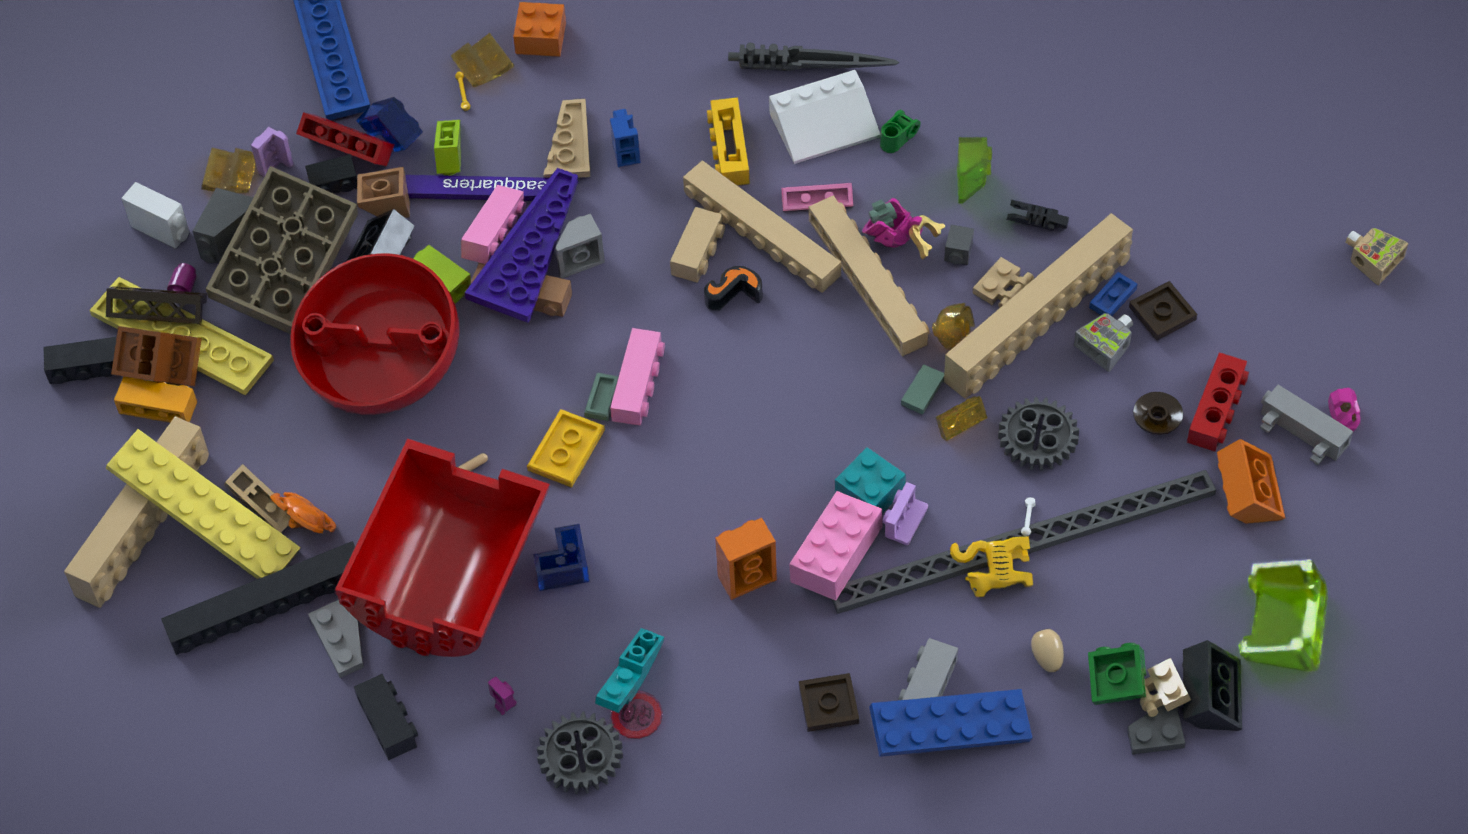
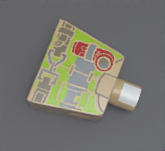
[1345,228,1408,286]

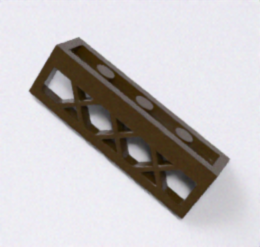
[106,286,207,324]

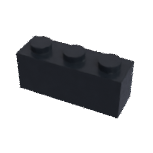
[43,337,116,384]
[354,674,418,761]

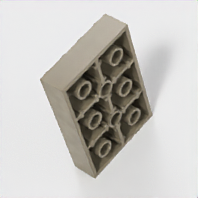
[206,166,358,334]

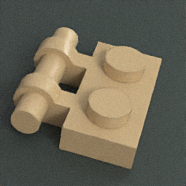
[973,257,1034,308]
[1140,658,1191,717]

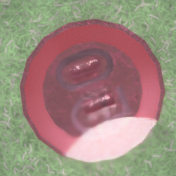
[610,691,663,739]

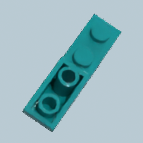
[595,628,664,713]

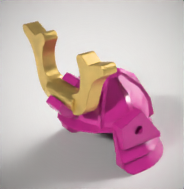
[862,198,945,259]

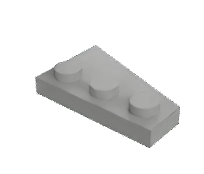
[308,600,364,678]

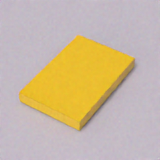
[527,409,605,488]

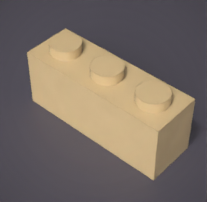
[670,207,725,283]

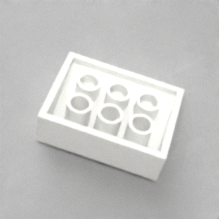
[769,70,880,164]

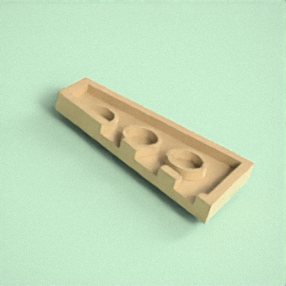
[543,99,590,178]

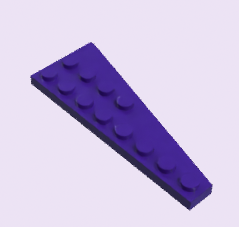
[465,168,578,323]

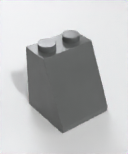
[193,188,254,264]

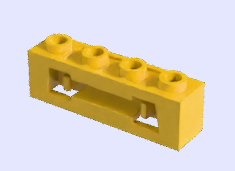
[707,97,750,185]

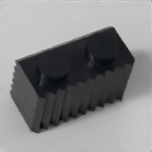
[305,155,357,194]

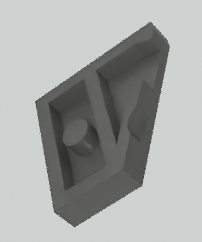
[1127,705,1185,754]

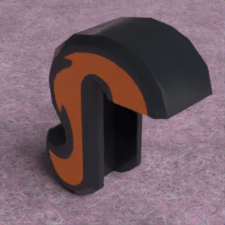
[704,266,763,310]

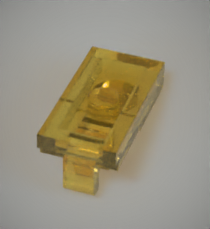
[935,396,987,441]

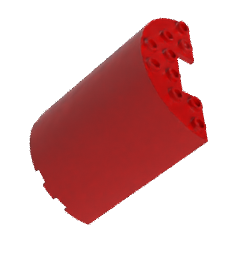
[335,438,550,657]

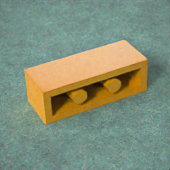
[114,376,197,423]

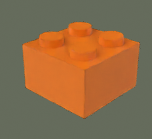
[513,2,566,57]

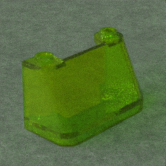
[1239,560,1328,671]

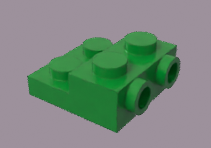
[1088,643,1146,705]

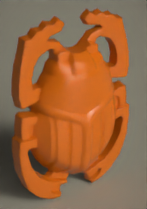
[270,492,336,534]

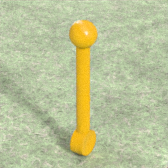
[455,71,471,111]

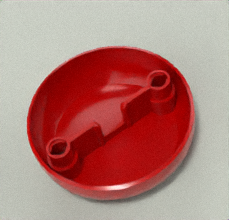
[291,253,460,415]

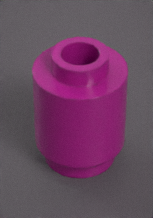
[167,263,197,292]

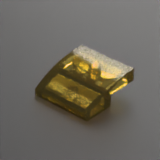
[451,33,515,87]
[201,148,256,193]

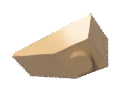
[224,464,291,533]

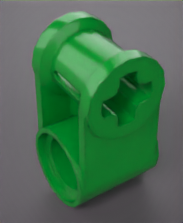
[880,109,921,153]

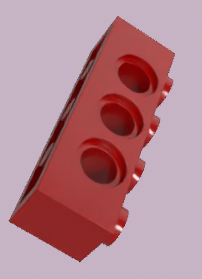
[296,112,395,166]
[1187,352,1249,452]

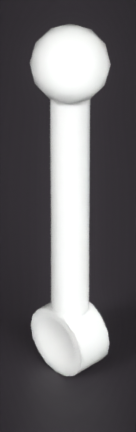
[1021,497,1036,536]

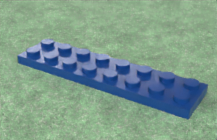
[293,0,371,120]

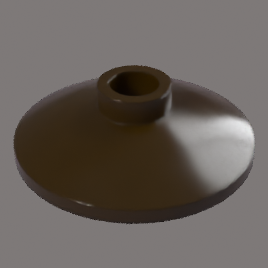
[1133,392,1183,435]

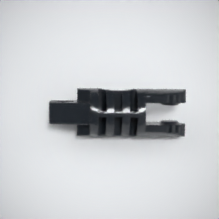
[1006,200,1069,231]

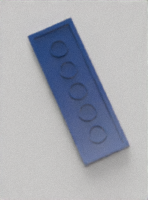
[869,689,1033,757]

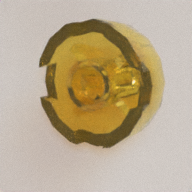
[932,303,975,350]

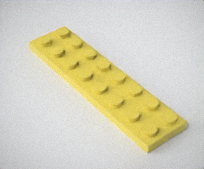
[90,277,274,395]
[106,429,301,579]

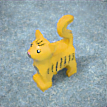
[950,536,1033,598]

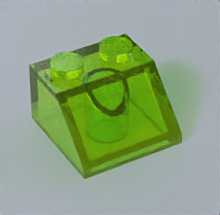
[957,137,992,203]

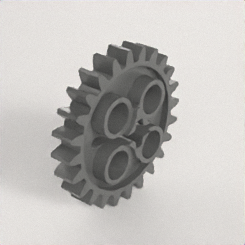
[998,397,1079,471]
[537,711,623,794]

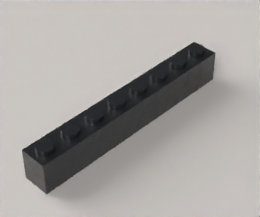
[161,541,355,655]

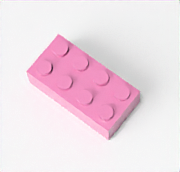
[789,491,883,600]

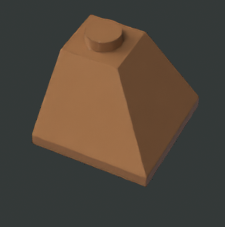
[357,167,410,218]

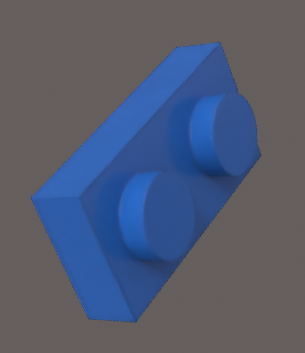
[1089,272,1138,316]

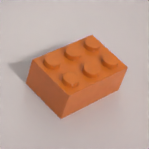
[715,517,777,600]

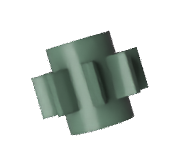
[868,199,897,228]

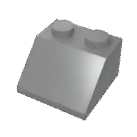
[556,213,605,279]

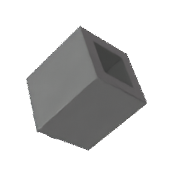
[944,224,974,265]

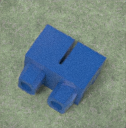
[610,109,641,167]

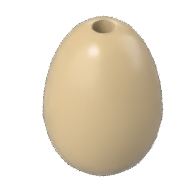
[1031,629,1064,673]

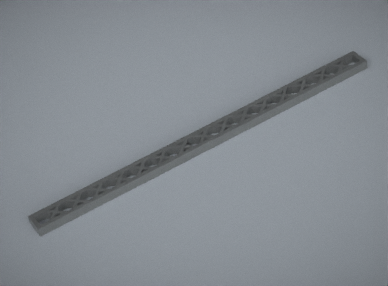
[831,470,1216,614]

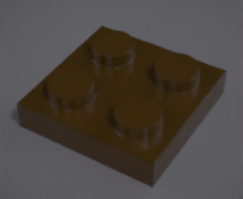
[1129,281,1198,341]
[798,673,859,732]

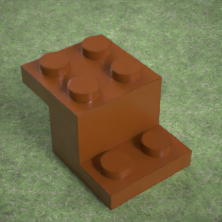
[111,326,202,386]

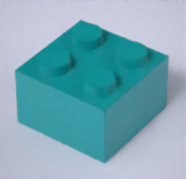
[835,447,906,514]

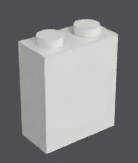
[121,182,190,248]

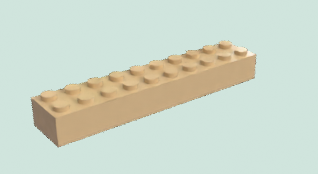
[944,213,1133,399]

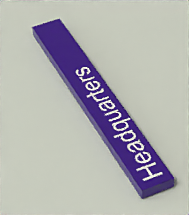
[405,175,549,201]

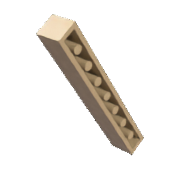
[683,160,841,293]
[809,195,929,357]

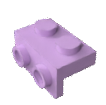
[251,127,294,177]
[883,482,928,545]

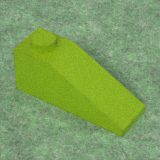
[434,120,461,176]

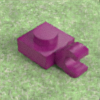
[488,676,517,715]

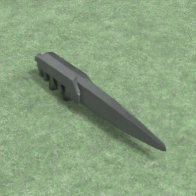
[728,42,899,71]

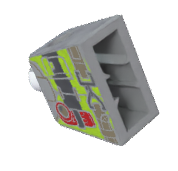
[1074,313,1133,372]

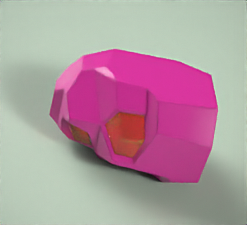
[1328,388,1360,432]

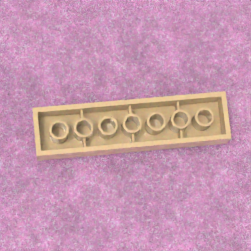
[64,416,209,608]

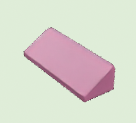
[781,183,853,211]

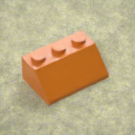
[1217,439,1285,524]

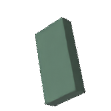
[901,364,944,414]
[584,373,619,421]

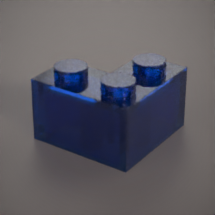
[356,97,423,152]
[533,524,590,591]

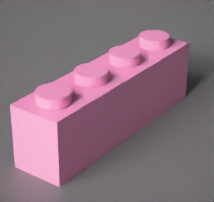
[461,185,526,264]
[610,328,665,426]

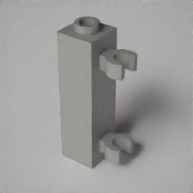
[1260,385,1353,465]

